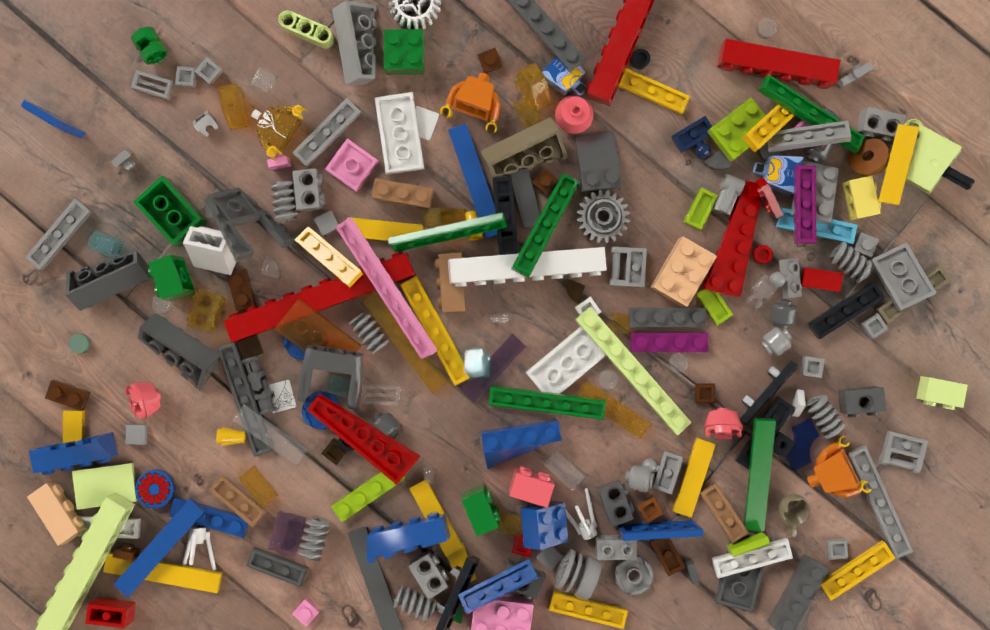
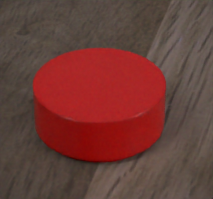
[752,245,773,265]

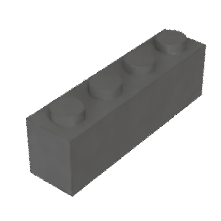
[65,251,150,311]
[138,313,220,391]
[767,554,829,630]

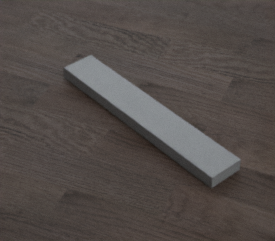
[846,445,914,559]

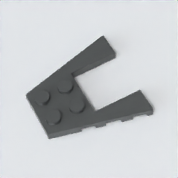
[205,188,297,262]

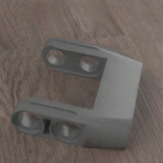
[297,345,364,409]

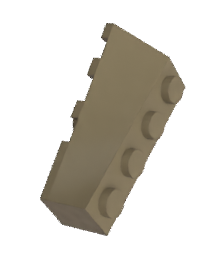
[481,117,568,178]

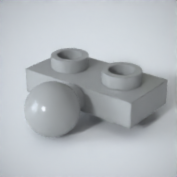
[770,258,802,299]
[642,451,684,495]

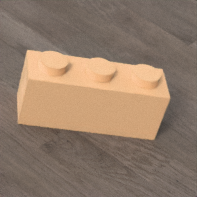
[27,482,87,546]

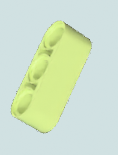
[278,10,335,49]

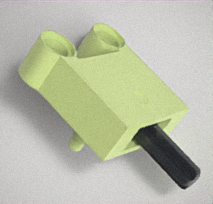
[882,119,975,195]

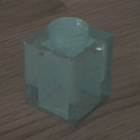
[87,230,124,258]
[464,347,490,378]

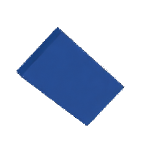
[618,520,703,541]

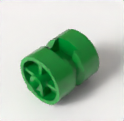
[131,27,168,65]

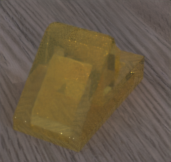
[498,512,523,536]

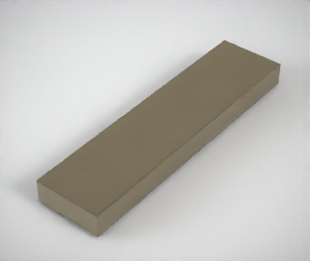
[875,265,951,325]

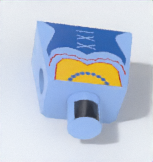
[540,58,587,96]
[753,155,803,196]

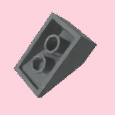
[575,132,622,194]

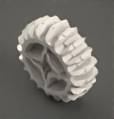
[389,0,441,29]

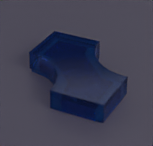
[786,418,820,471]

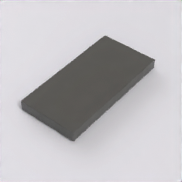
[714,531,772,612]

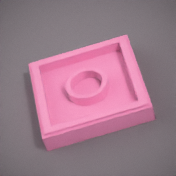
[325,138,379,192]

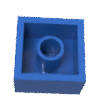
[521,501,568,550]

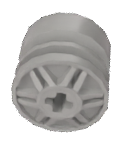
[555,548,602,601]

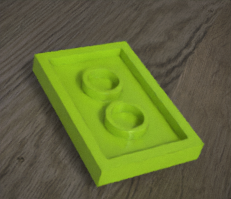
[707,97,765,162]

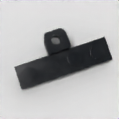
[735,396,795,470]

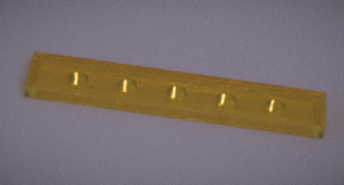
[363,291,448,394]

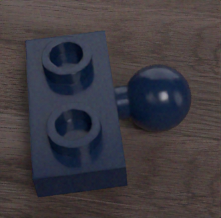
[671,116,712,159]

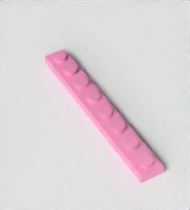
[336,217,437,359]

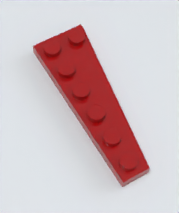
[702,180,761,298]
[307,394,420,485]

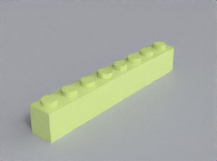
[36,493,135,630]

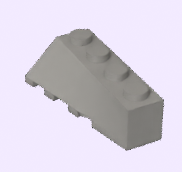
[332,0,377,86]

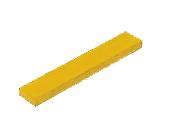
[400,275,472,386]
[103,552,222,593]

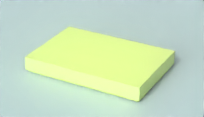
[72,462,138,510]

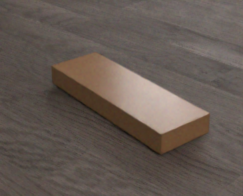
[209,475,267,528]
[700,483,749,544]

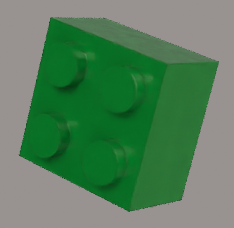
[384,29,425,75]
[148,255,196,301]
[461,484,501,537]

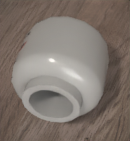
[761,327,792,356]
[625,465,654,492]

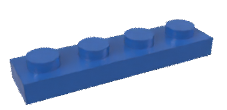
[169,497,249,538]
[458,559,538,614]

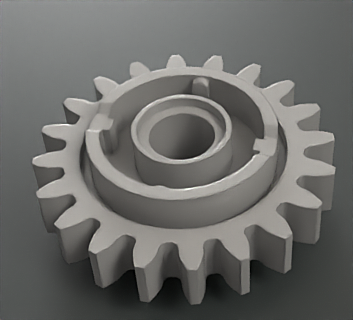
[576,190,630,244]

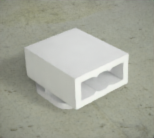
[183,226,236,275]

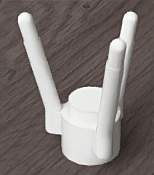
[566,488,597,540]
[183,526,216,571]

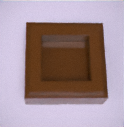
[694,383,715,403]

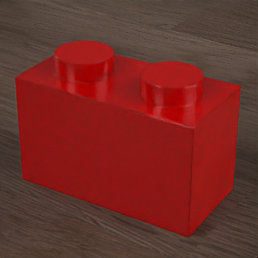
[85,597,136,629]

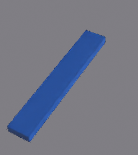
[448,123,504,239]
[113,497,206,597]

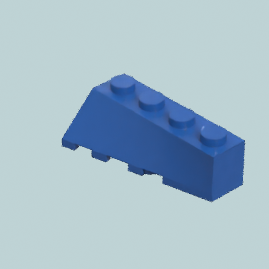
[481,419,562,469]
[29,432,118,475]
[367,512,451,564]

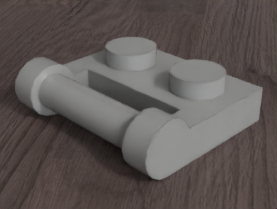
[609,247,647,288]
[878,430,928,474]

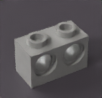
[856,107,906,144]
[292,168,326,212]
[595,535,637,560]
[408,549,450,600]

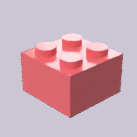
[509,466,554,508]

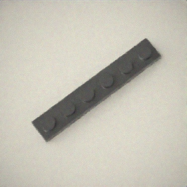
[506,0,586,73]

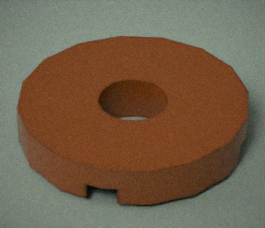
[849,138,890,176]

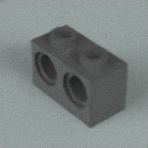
[597,479,635,527]

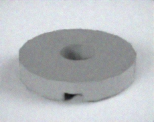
[614,556,653,595]

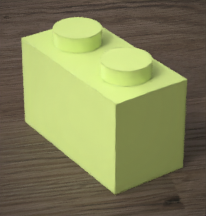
[916,376,968,410]

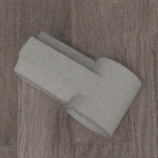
[713,174,745,216]

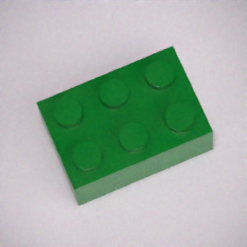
[133,175,209,247]

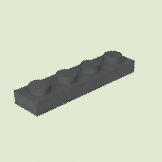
[628,308,706,327]

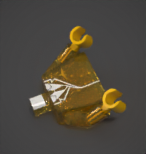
[251,105,307,161]

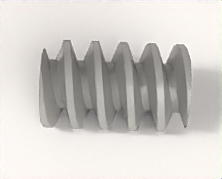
[271,181,299,223]
[829,242,874,283]
[348,313,389,356]
[806,395,845,439]
[298,516,331,561]
[394,584,437,622]

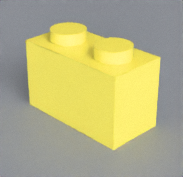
[842,176,881,221]

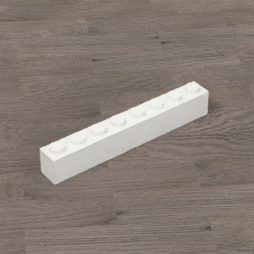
[448,247,607,287]

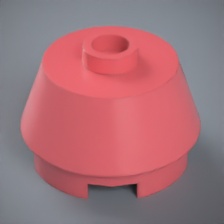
[555,95,594,134]
[125,382,161,420]
[704,408,744,440]

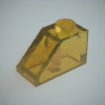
[514,62,551,113]
[217,83,249,130]
[422,207,466,230]

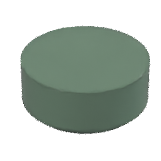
[69,334,91,353]

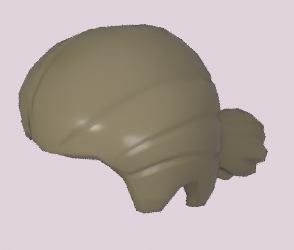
[778,494,810,537]

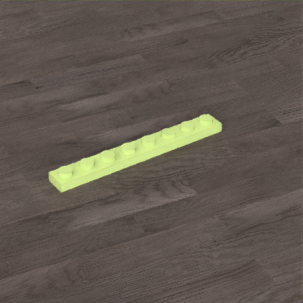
[575,307,692,435]

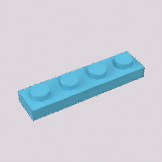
[776,208,858,244]

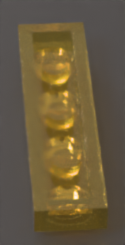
[576,380,651,439]

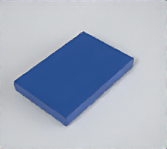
[21,99,86,139]

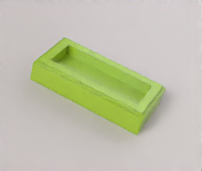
[683,187,718,231]
[695,289,733,326]
[726,532,770,557]

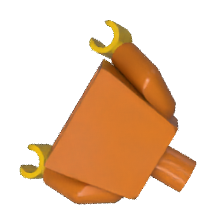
[440,73,500,133]
[807,435,871,498]

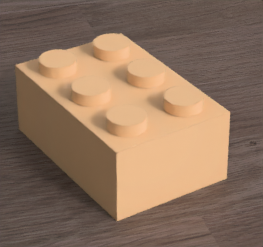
[650,236,717,307]

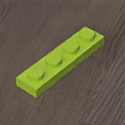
[331,472,406,522]

